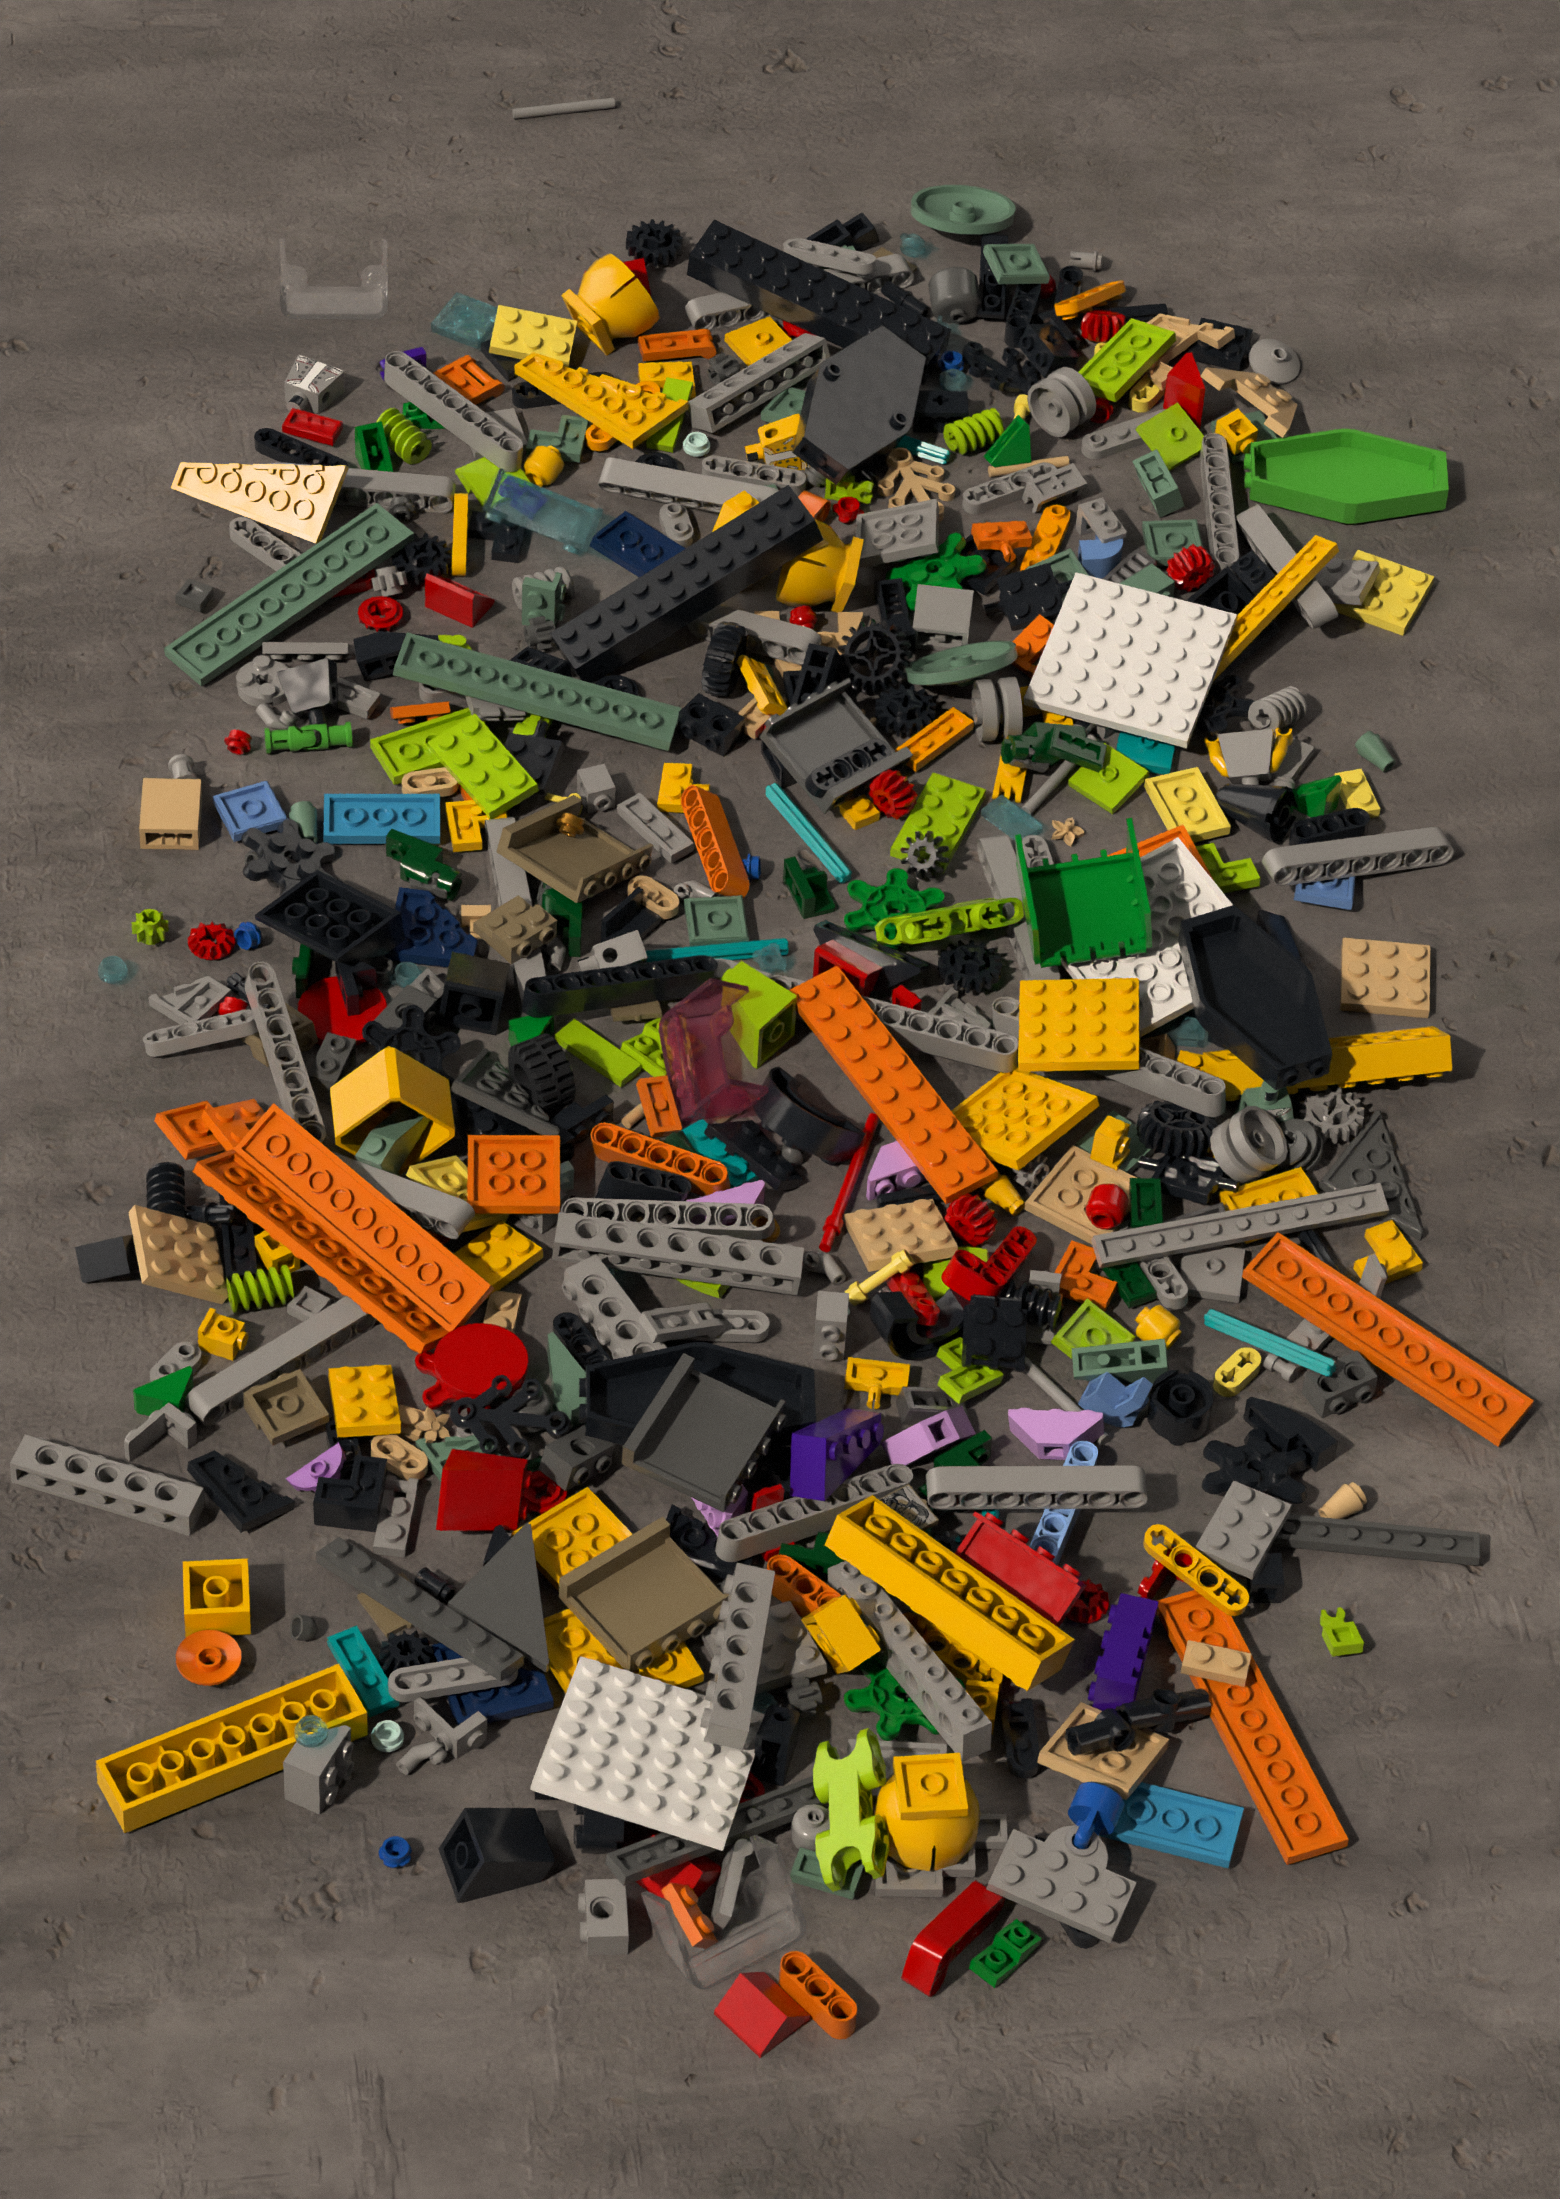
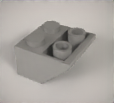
[913,584,974,651]
[283,1725,354,1815]

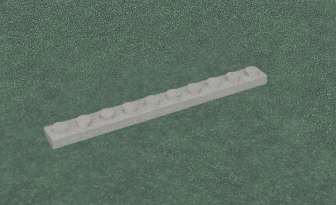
[1091,1183,1389,1268]

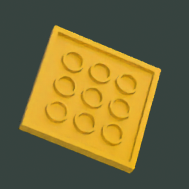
[1018,978,1139,1072]
[951,1067,1099,1171]
[543,1609,704,1694]

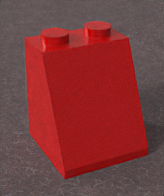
[436,1449,532,1531]

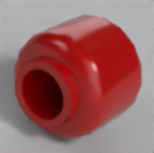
[1085,1184,1129,1229]

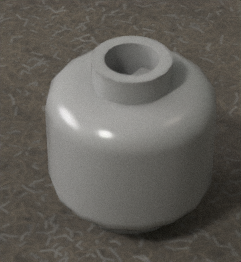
[791,1804,830,1852]

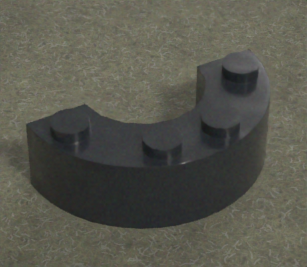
[752,1067,865,1166]
[870,1288,970,1360]

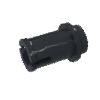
[414,1567,457,1604]

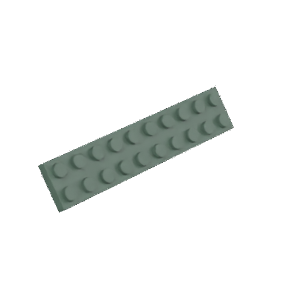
[164,503,414,687]
[393,632,681,751]

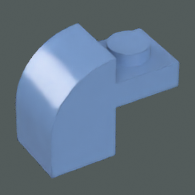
[1077,535,1123,579]
[1078,1372,1153,1427]

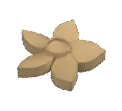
[1051,817,1085,847]
[414,1407,450,1443]

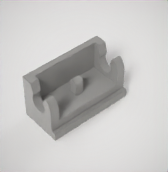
[1022,463,1087,513]

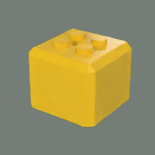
[330,1046,455,1175]

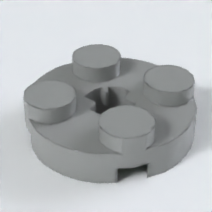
[236,655,289,707]

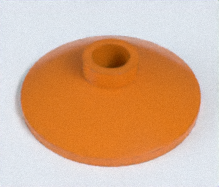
[176,1630,242,1686]

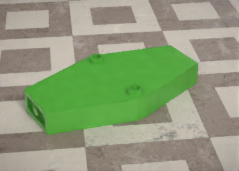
[1244,428,1449,524]

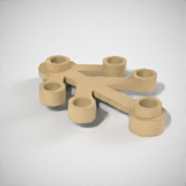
[877,448,955,523]

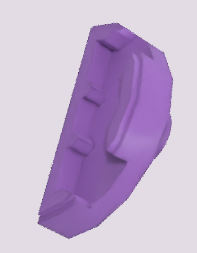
[286,1442,346,1492]

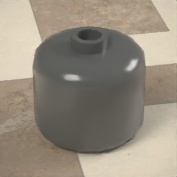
[928,267,981,323]

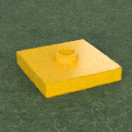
[724,316,792,366]

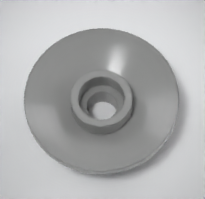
[1249,339,1300,385]

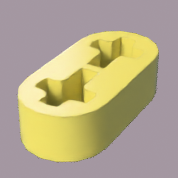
[1128,374,1165,413]
[1213,1347,1261,1397]

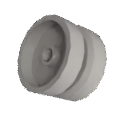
[1027,367,1096,437]
[972,677,1023,741]
[1210,1106,1288,1184]

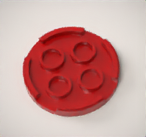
[297,976,387,1046]
[434,1323,528,1399]

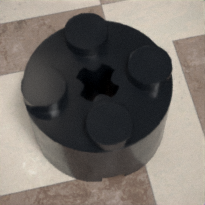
[1147,1370,1213,1446]
[573,1804,624,1854]

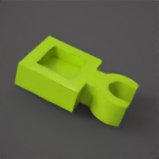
[825,476,874,504]
[1320,1607,1364,1657]

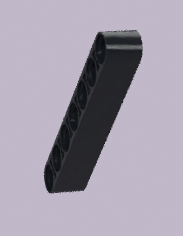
[522,955,718,1017]

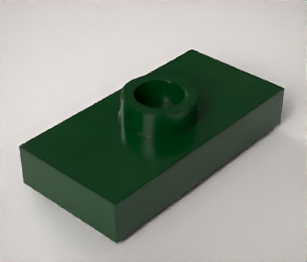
[1046,725,1107,773]
[292,944,314,998]
[1102,1262,1157,1308]

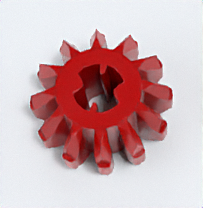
[1081,310,1126,343]
[1166,544,1215,592]
[868,769,918,820]
[944,1193,998,1247]

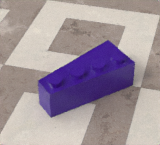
[790,1408,884,1501]
[1088,1593,1159,1711]

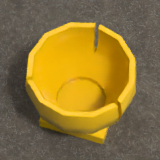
[561,254,660,356]
[776,519,864,613]
[874,1753,981,1871]

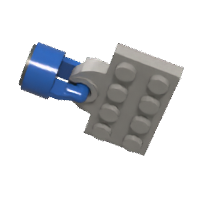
[987,1781,1137,1943]

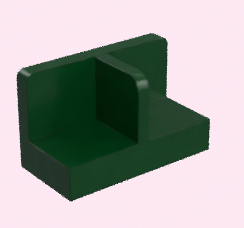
[783,856,835,919]
[1128,1178,1163,1229]

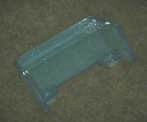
[482,468,603,554]

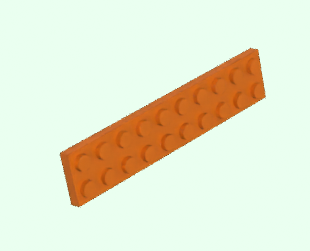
[789,966,998,1205]
[233,1103,494,1332]
[192,1149,449,1354]
[1242,1232,1534,1447]
[1157,1584,1349,1865]

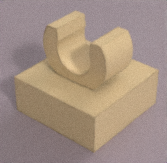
[461,905,491,939]

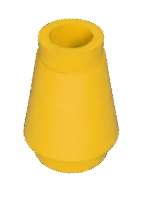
[981,1172,1025,1216]

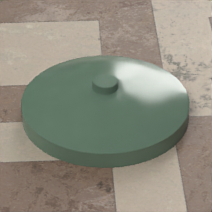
[910,185,1016,235]
[905,641,1018,687]

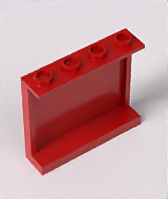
[920,1511,1087,1628]

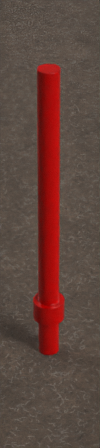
[819,1113,880,1252]

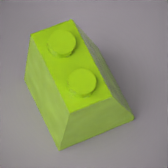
[720,961,797,1069]

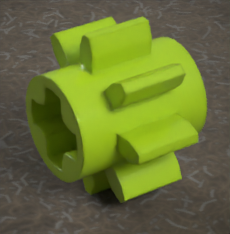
[131,909,169,945]

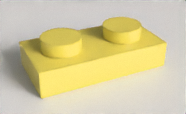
[1334,769,1380,818]

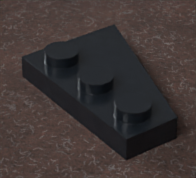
[187,1450,295,1533]

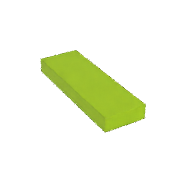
[646,377,693,453]
[554,1018,641,1088]

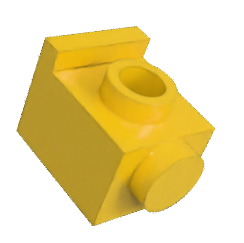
[1215,409,1258,455]
[1090,1115,1131,1170]
[254,1230,300,1274]
[198,1308,249,1361]
[966,1679,999,1734]

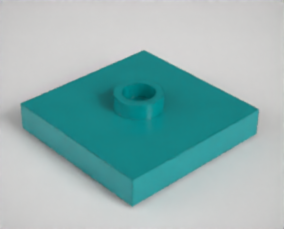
[1116,731,1175,774]

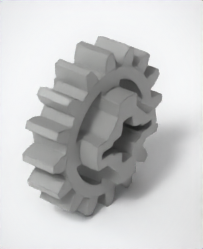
[1299,1087,1364,1144]

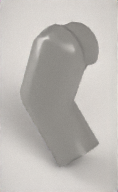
[256,703,296,730]
[674,880,718,902]
[541,937,566,973]
[803,1251,846,1286]
[396,1741,447,1775]

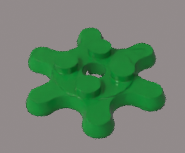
[885,533,987,611]
[844,868,944,950]
[844,1655,964,1741]

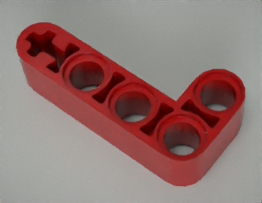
[941,1226,1037,1301]
[901,1880,1005,1997]

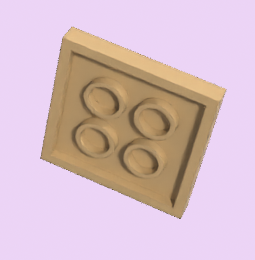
[1340,938,1430,1018]
[1024,1145,1137,1244]
[844,1199,958,1272]
[128,1205,228,1304]
[1037,1702,1169,1800]

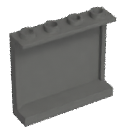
[760,678,913,814]
[622,1353,787,1513]

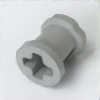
[168,754,197,779]

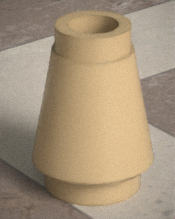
[1318,1482,1367,1519]

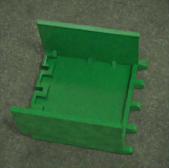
[1015,818,1152,968]

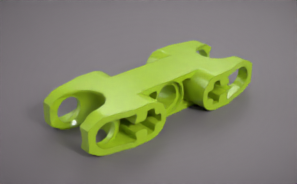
[875,898,1024,945]
[813,1728,889,1892]

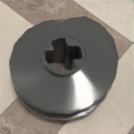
[1277,1119,1323,1172]

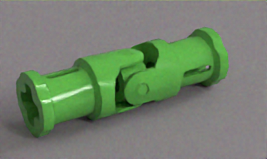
[264,722,353,754]

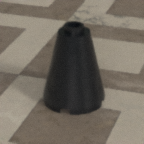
[1216,783,1299,843]

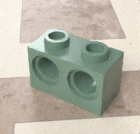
[1133,449,1184,518]

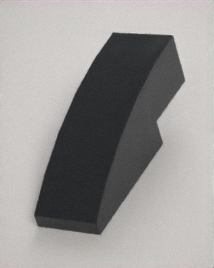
[806,212,880,264]
[1243,1397,1338,1472]

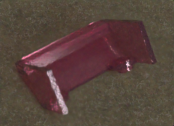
[659,978,769,1122]

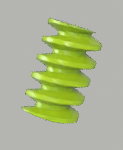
[377,407,432,465]
[943,408,1004,455]
[226,1264,294,1313]

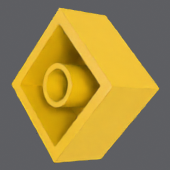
[183,1558,251,1638]
[801,1595,881,1674]

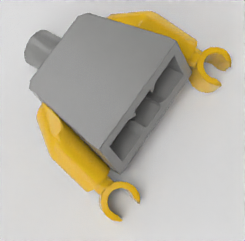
[1204,728,1293,785]

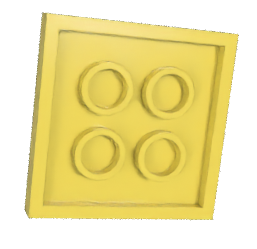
[1333,550,1435,636]

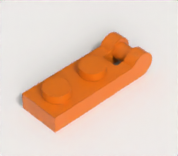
[638,329,717,362]

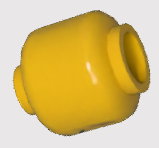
[523,446,564,487]
[1135,1305,1182,1350]

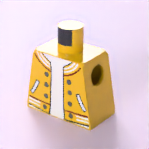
[744,413,810,470]

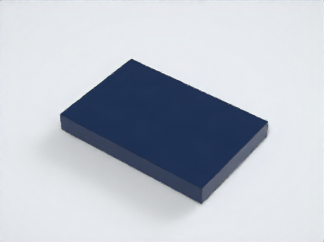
[589,511,686,577]

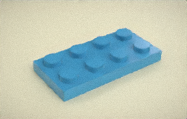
[323,794,440,844]
[1099,1782,1244,1869]

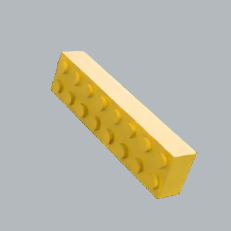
[1203,1026,1452,1101]
[825,1495,1075,1691]
[96,1664,368,1833]

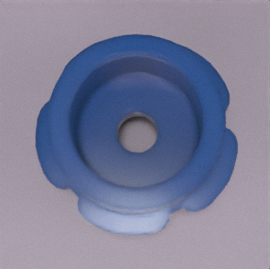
[938,351,964,375]
[742,854,761,882]
[234,922,262,950]
[379,1836,412,1868]

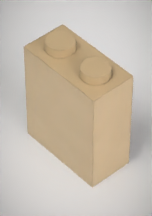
[139,778,202,850]

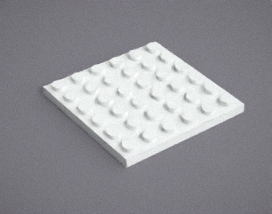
[1024,572,1237,748]
[1061,837,1233,1038]
[530,1656,765,1851]

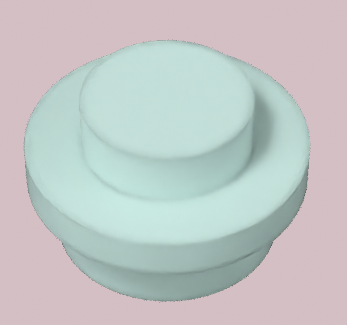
[683,432,710,457]
[371,1720,404,1752]

